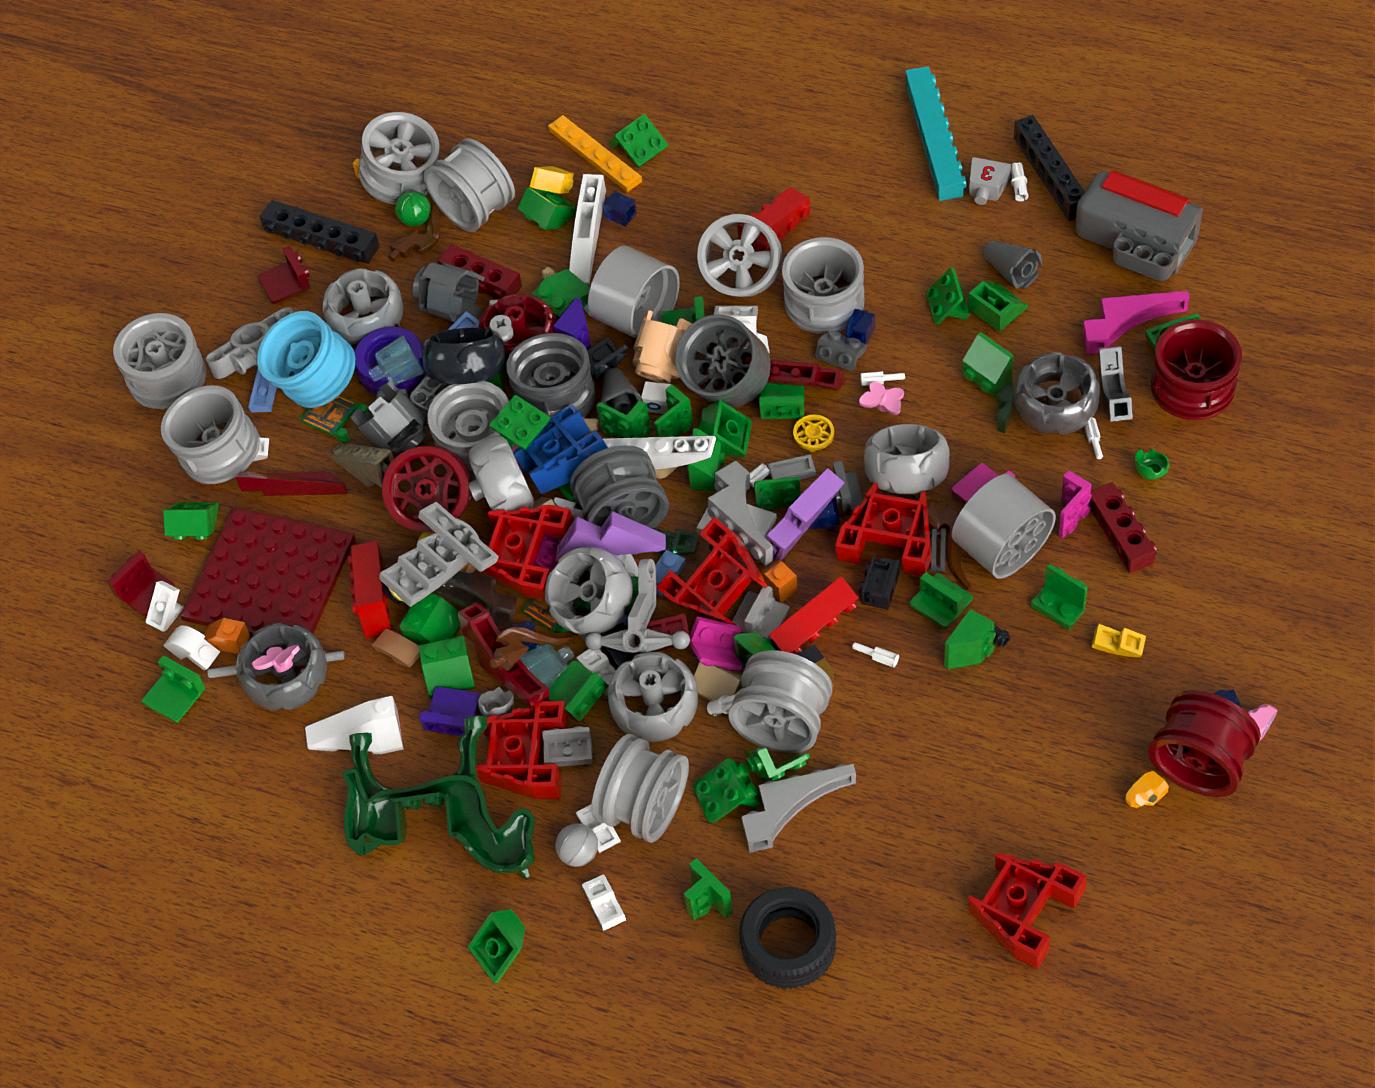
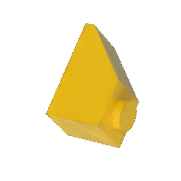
[530,166,574,194]

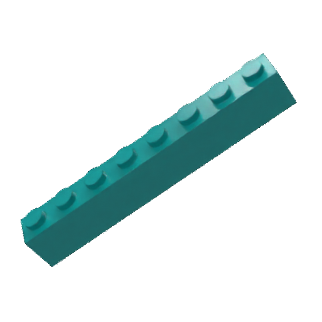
[905,66,967,201]

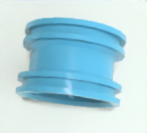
[257,311,356,408]

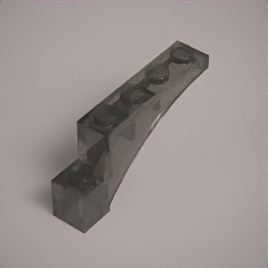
[433,571,517,629]

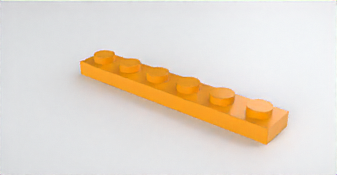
[548,115,642,193]

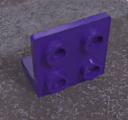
[419,687,480,736]

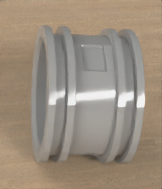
[113,313,206,409]

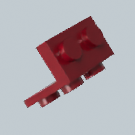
[258,245,310,304]
[107,551,175,616]

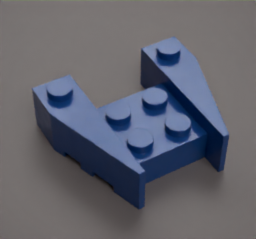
[513,403,608,494]

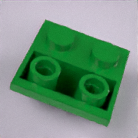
[968,281,1029,332]

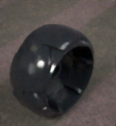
[422,328,506,384]

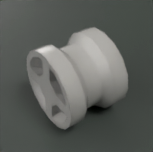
[490,315,513,342]

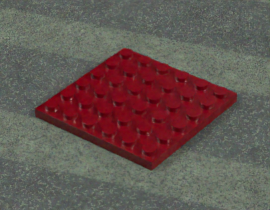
[180,507,356,636]

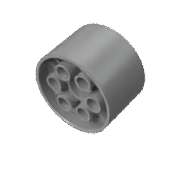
[588,246,680,339]
[952,474,1056,579]

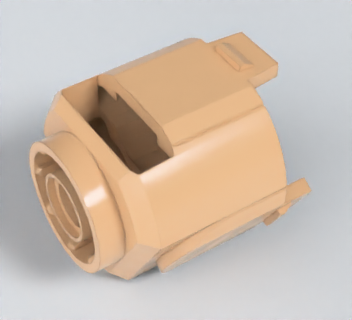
[632,310,692,384]

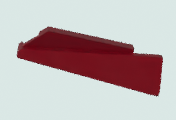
[745,358,846,391]

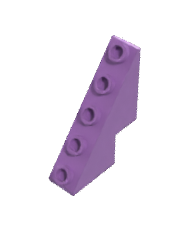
[766,468,845,561]
[556,511,666,561]

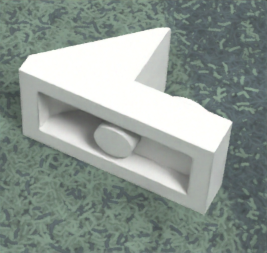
[145,581,184,632]

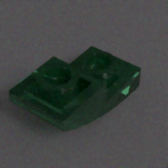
[995,382,1013,433]

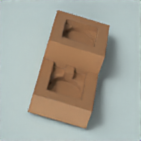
[372,629,420,668]

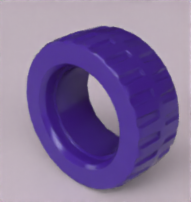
[354,327,426,395]

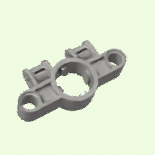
[206,308,294,379]

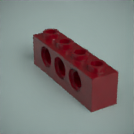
[437,244,522,300]
[1089,482,1157,573]

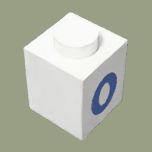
[642,381,671,414]

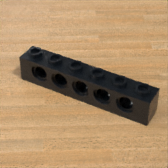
[1014,115,1085,221]
[260,200,380,264]

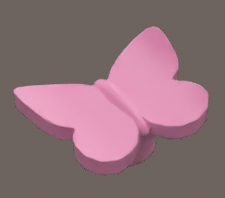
[859,382,904,415]
[252,645,300,673]

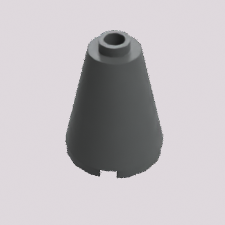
[983,240,1042,289]
[601,368,643,415]

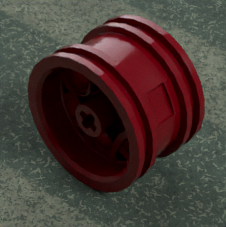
[382,446,472,532]
[1148,690,1261,797]

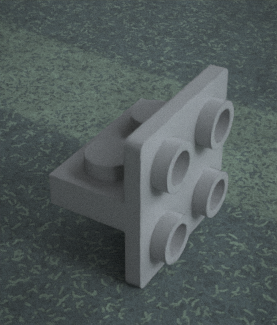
[732,586,790,644]

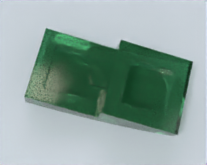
[653,528,699,555]

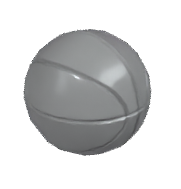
[555,823,598,867]

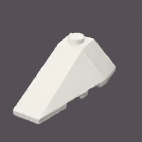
[305,696,404,754]

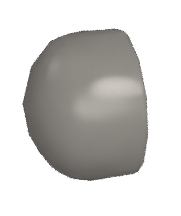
[478,687,514,717]

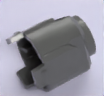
[413,262,484,323]
[350,381,427,456]

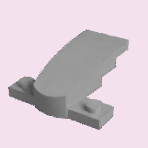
[379,502,498,607]

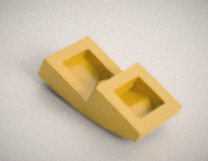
[1091,624,1146,658]

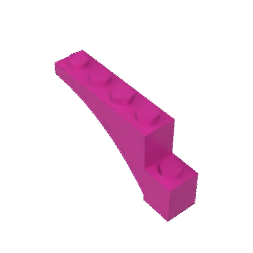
[1082,291,1189,355]

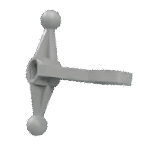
[585,559,690,653]

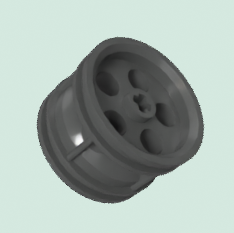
[570,445,669,529]

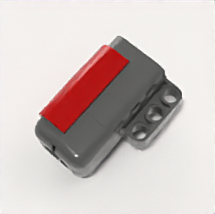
[1075,170,1203,281]

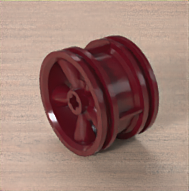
[1151,320,1242,420]

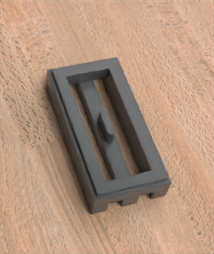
[928,529,946,572]

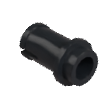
[993,624,1011,647]

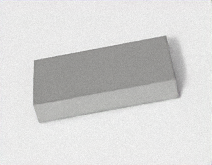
[768,454,816,480]

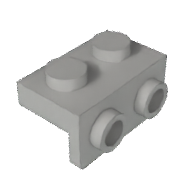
[542,726,593,766]

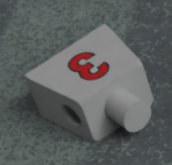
[969,157,1011,205]

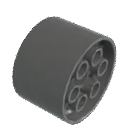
[675,314,771,408]

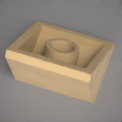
[694,662,745,701]

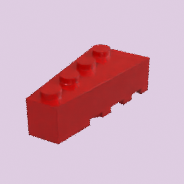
[737,187,811,253]
[348,541,392,639]
[768,576,859,654]

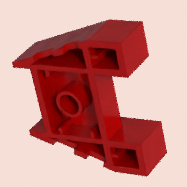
[835,482,932,576]
[483,505,574,600]
[656,517,768,625]
[477,701,569,799]
[968,853,1086,969]

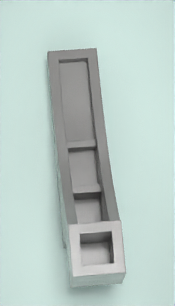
[707,461,773,565]
[742,764,856,853]

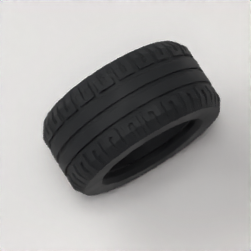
[739,887,836,989]

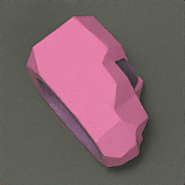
[1248,704,1277,740]

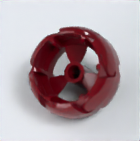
[478,294,557,371]

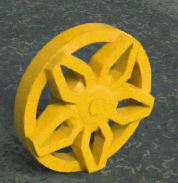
[793,415,834,452]

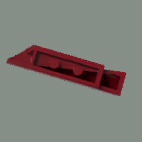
[236,471,348,496]

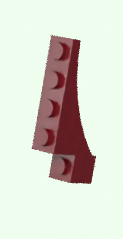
[458,602,550,706]

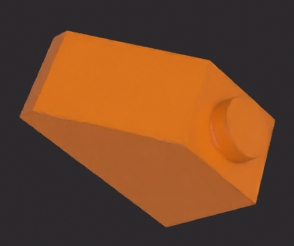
[757,560,798,603]
[203,618,251,654]

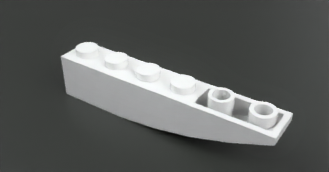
[569,174,606,285]
[603,436,716,470]

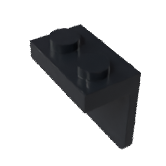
[587,337,628,380]

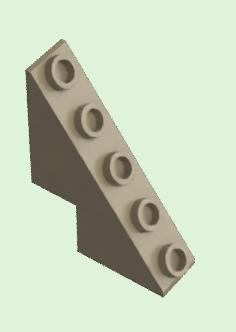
[330,443,394,488]

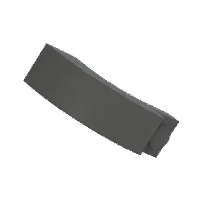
[1098,345,1133,421]

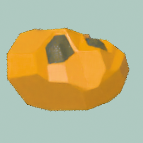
[1125,771,1169,808]

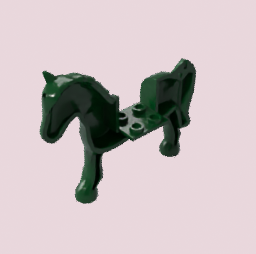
[342,716,536,879]

